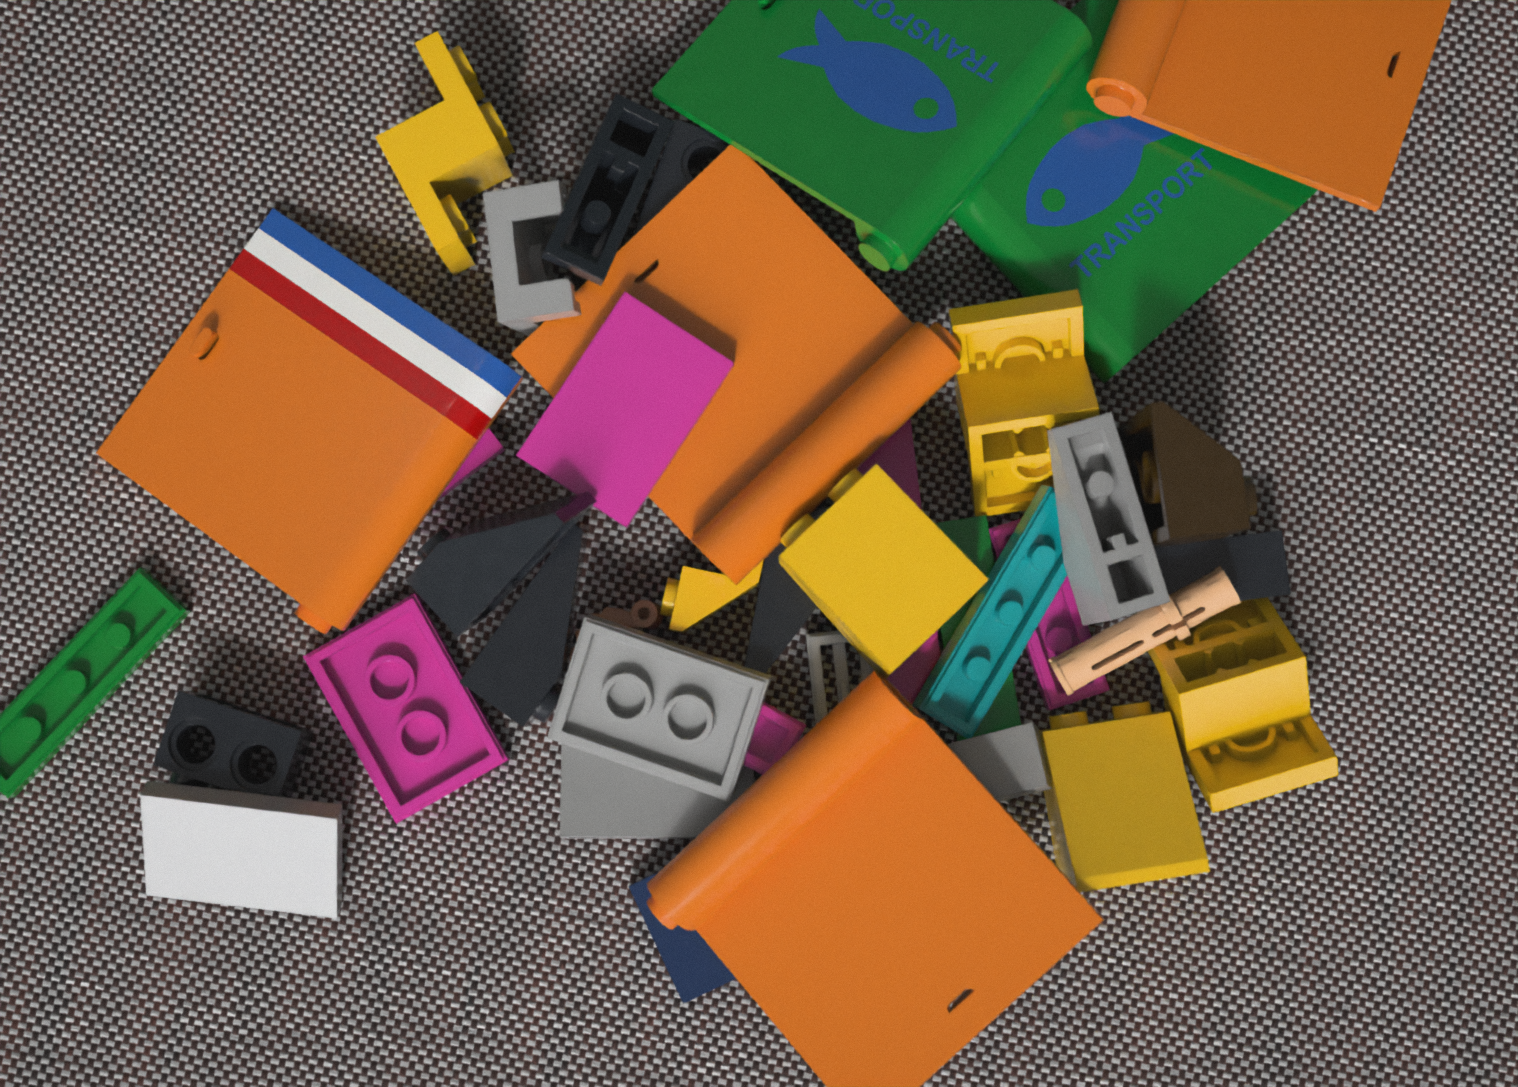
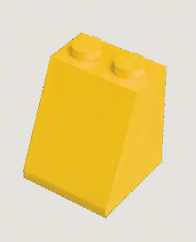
[779,464,989,678]
[1039,701,1210,892]

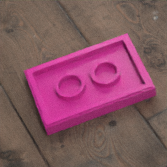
[517,292,734,528]
[303,593,510,824]

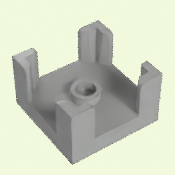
[483,180,581,336]

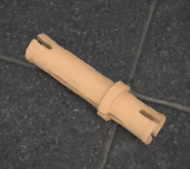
[1048,566,1241,696]

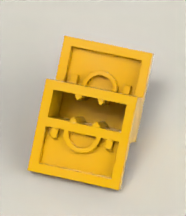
[375,31,515,276]
[948,289,1099,517]
[1148,597,1338,813]

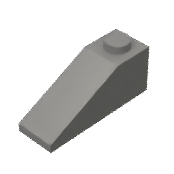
[1047,412,1171,626]

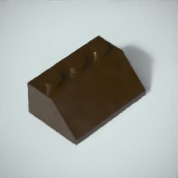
[1117,401,1257,548]

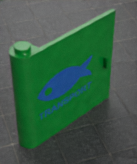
[651,0,1093,271]
[950,0,1318,384]

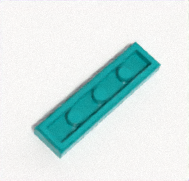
[912,485,1067,739]

